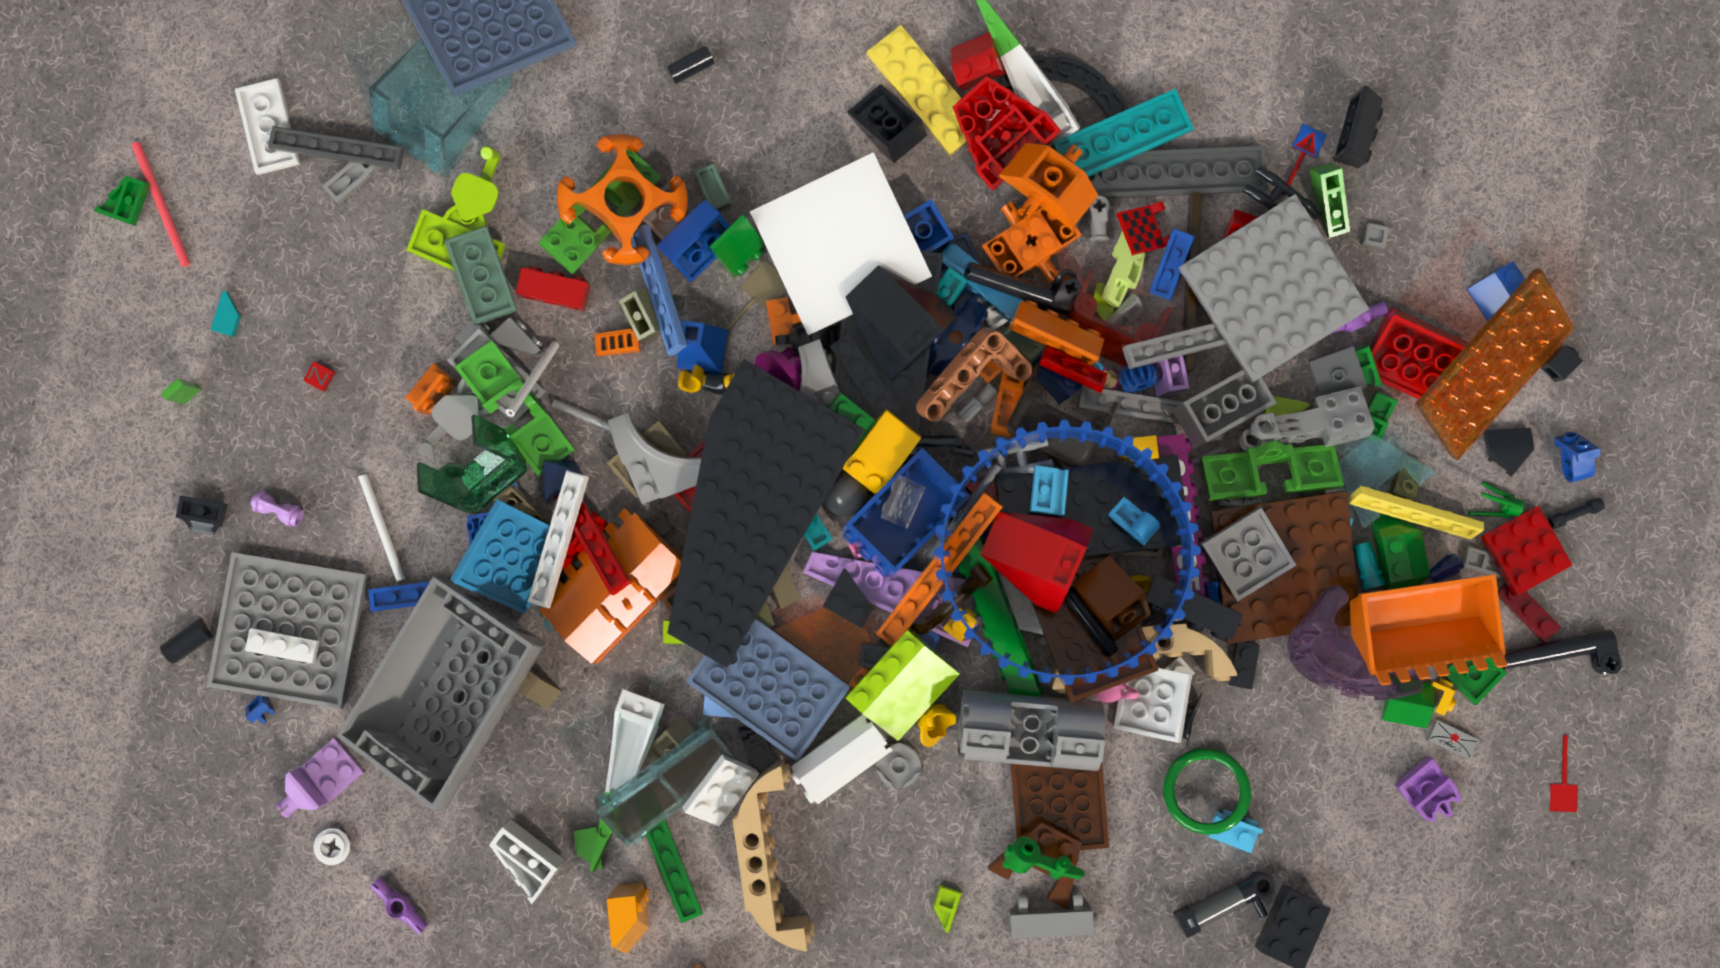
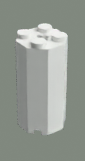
[790,714,893,804]

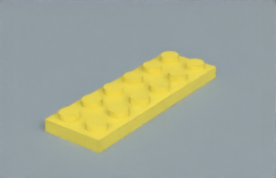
[866,25,967,156]

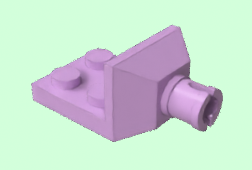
[276,737,365,818]

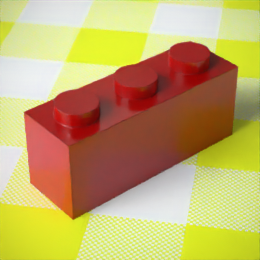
[515,266,591,312]

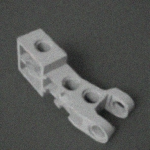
[1239,386,1375,451]

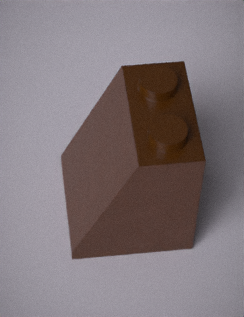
[1073,555,1151,642]

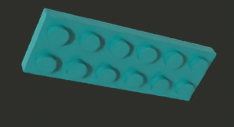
[1052,88,1194,177]

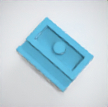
[1030,465,1069,517]

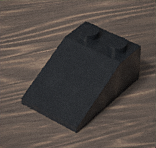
[847,84,928,163]

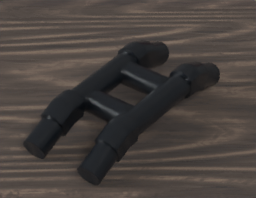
[1243,166,1321,220]

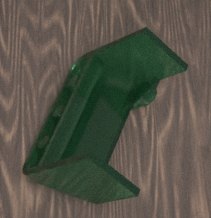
[416,414,527,513]

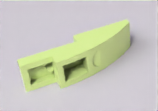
[1101,231,1145,308]

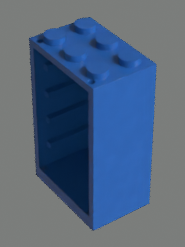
[841,448,971,578]

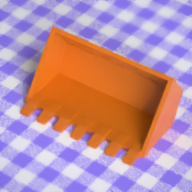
[539,508,682,664]
[1350,574,1507,685]

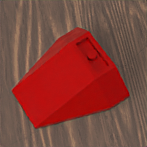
[980,512,1094,614]

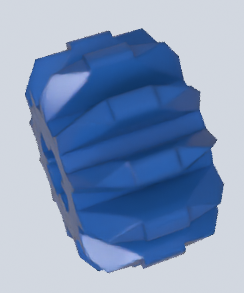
[1118,364,1158,393]

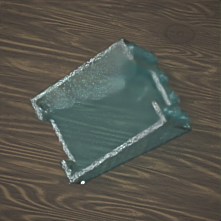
[369,38,512,177]

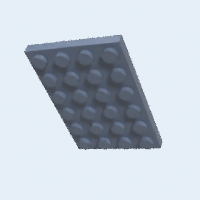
[686,619,851,762]

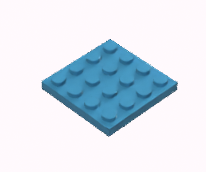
[450,499,550,614]

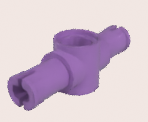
[1331,302,1388,334]
[369,877,429,935]

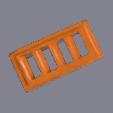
[594,329,641,357]

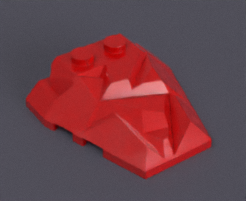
[952,76,1062,191]

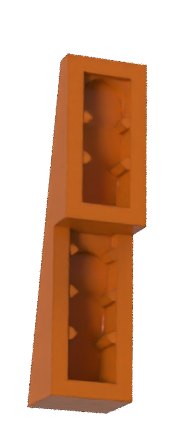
[989,365,1024,438]

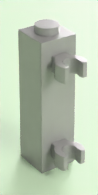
[1008,892,1098,939]

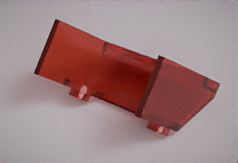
[1064,270,1172,367]

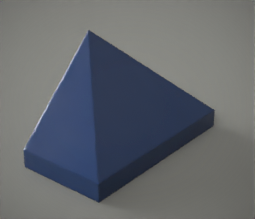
[539,460,583,502]

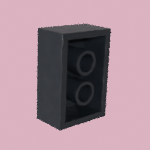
[1255,884,1331,968]

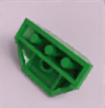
[1369,514,1430,591]

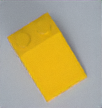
[843,409,921,494]

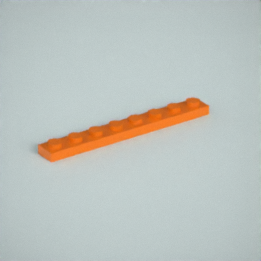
[876,492,1004,646]

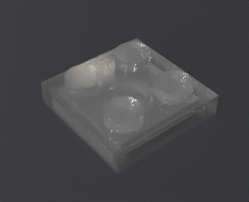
[881,475,926,529]

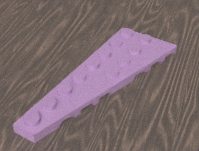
[803,552,981,647]

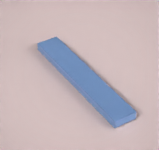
[631,225,688,356]

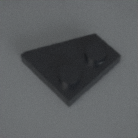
[823,568,873,628]

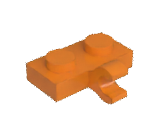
[766,297,802,345]

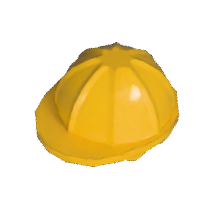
[917,703,957,747]

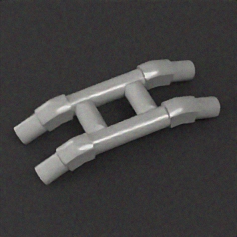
[974,439,1054,479]

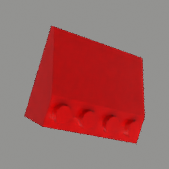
[1370,306,1477,410]

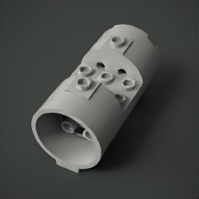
[957,689,1105,771]

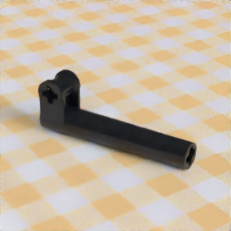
[964,262,1081,315]
[1502,630,1622,674]

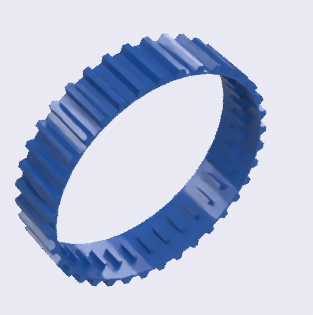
[934,420,1201,685]

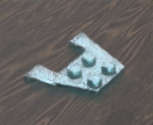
[1338,434,1436,528]

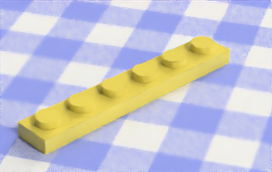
[1349,486,1484,540]

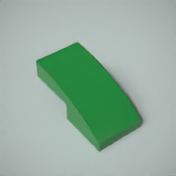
[1366,391,1398,443]

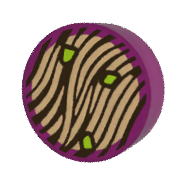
[1102,368,1119,390]

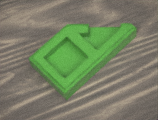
[574,826,603,870]

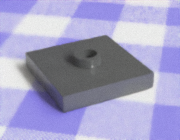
[1308,344,1367,396]

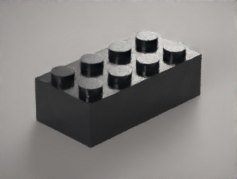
[1145,573,1243,641]

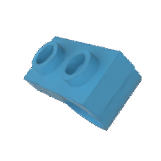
[1108,497,1160,545]

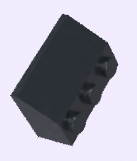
[1333,85,1383,168]

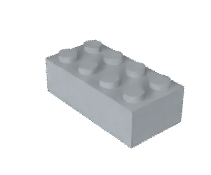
[1172,370,1277,449]

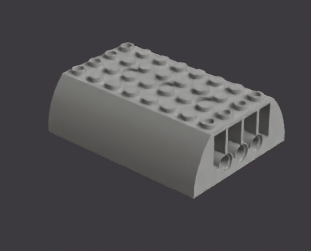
[337,577,545,811]

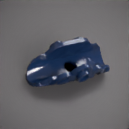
[927,298,988,376]

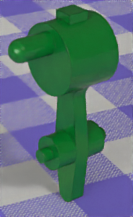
[1002,836,1085,879]

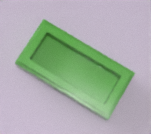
[161,379,201,404]

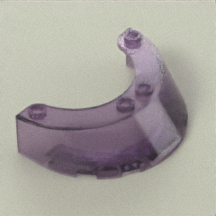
[1287,585,1424,700]

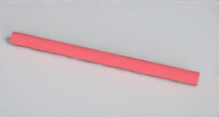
[131,142,190,267]

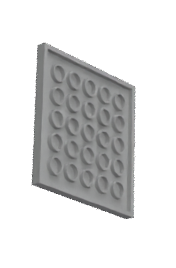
[1179,194,1369,383]
[206,552,368,709]

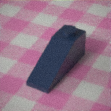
[1031,355,1083,405]

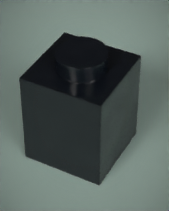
[1539,345,1583,382]

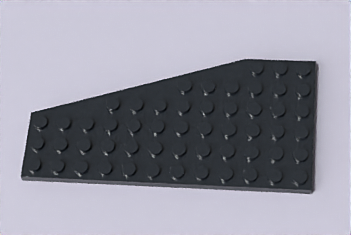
[667,359,865,668]

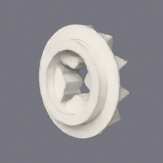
[314,828,351,865]

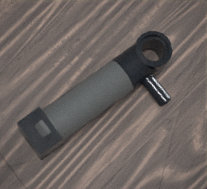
[1173,871,1275,938]

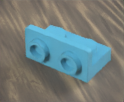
[1207,809,1263,853]

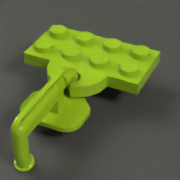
[406,146,507,271]

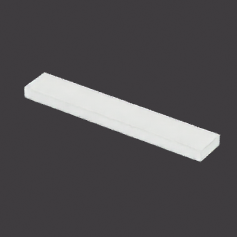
[527,470,589,608]

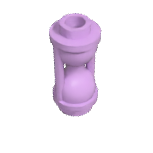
[250,491,304,527]

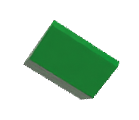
[1381,676,1435,729]

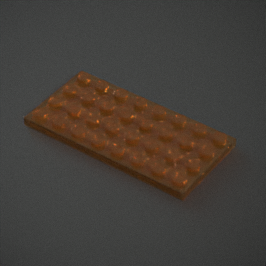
[1415,268,1575,460]

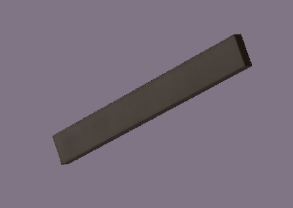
[1183,192,1202,373]

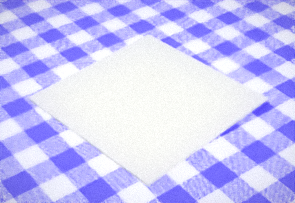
[750,152,932,335]

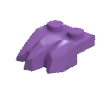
[1394,756,1462,822]

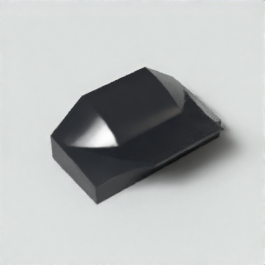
[175,495,228,535]

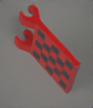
[1116,201,1171,256]

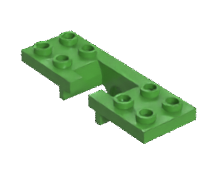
[538,148,662,275]
[454,339,575,476]
[1200,441,1344,501]

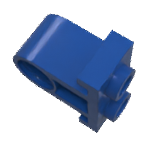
[1554,432,1600,483]

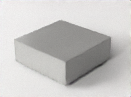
[1361,222,1390,250]

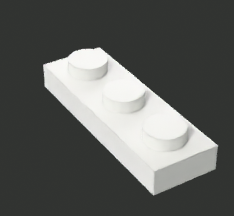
[245,628,320,663]

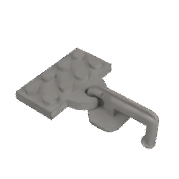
[418,327,546,456]

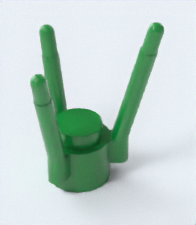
[1468,481,1524,519]

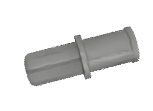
[958,383,998,423]

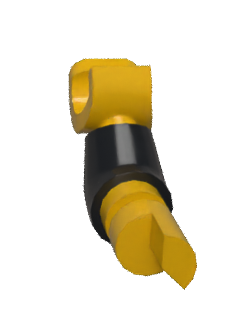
[678,364,735,395]

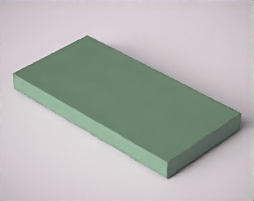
[444,226,518,326]

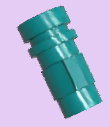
[1353,541,1386,590]

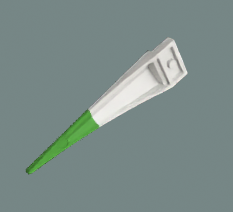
[976,0,1080,147]
[590,689,665,872]

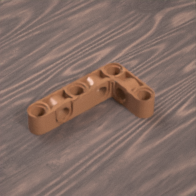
[916,328,1032,421]

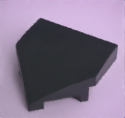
[1483,428,1534,477]

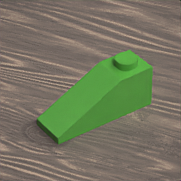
[1310,162,1350,238]

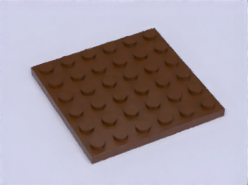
[1210,490,1358,644]

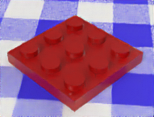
[1480,505,1573,596]

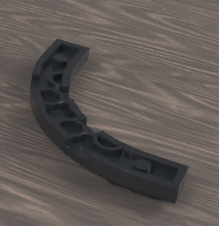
[998,55,1129,119]

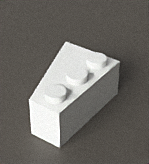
[490,820,565,904]

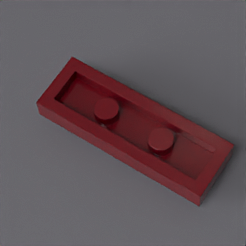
[1498,583,1561,643]

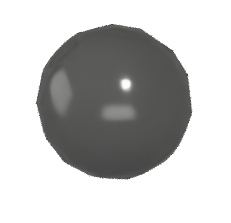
[824,470,869,516]

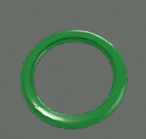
[1163,748,1251,835]

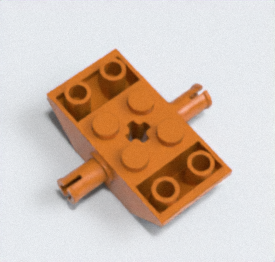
[999,143,1098,229]
[982,201,1082,284]

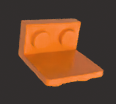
[405,363,456,415]

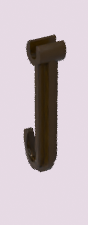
[914,565,993,635]

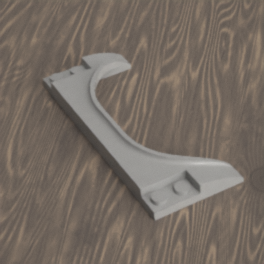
[608,339,841,504]

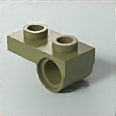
[1387,455,1425,502]

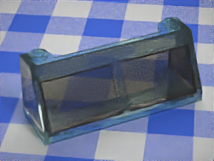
[594,716,738,847]

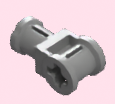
[1086,196,1110,243]

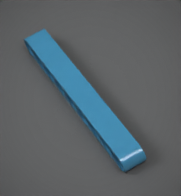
[941,242,1104,371]

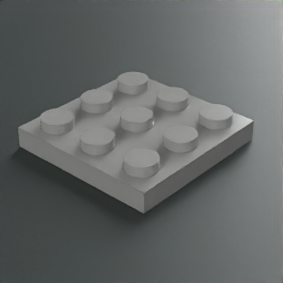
[1201,507,1296,602]

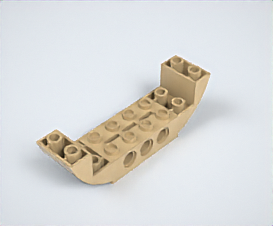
[1047,622,1237,693]
[733,758,815,951]

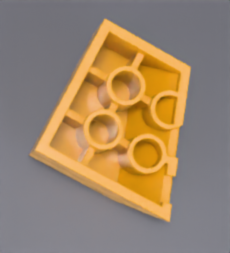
[607,882,650,953]

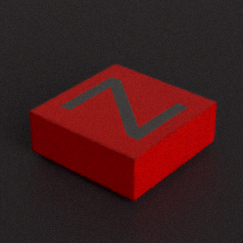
[303,361,336,392]

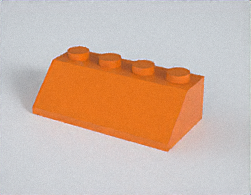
[1008,300,1104,365]

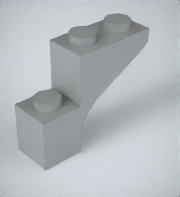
[455,317,544,357]

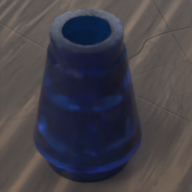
[1429,553,1464,583]

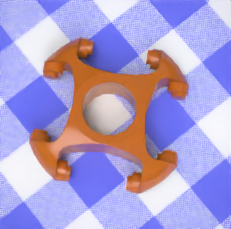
[557,134,688,265]

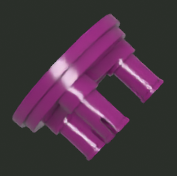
[755,347,802,391]

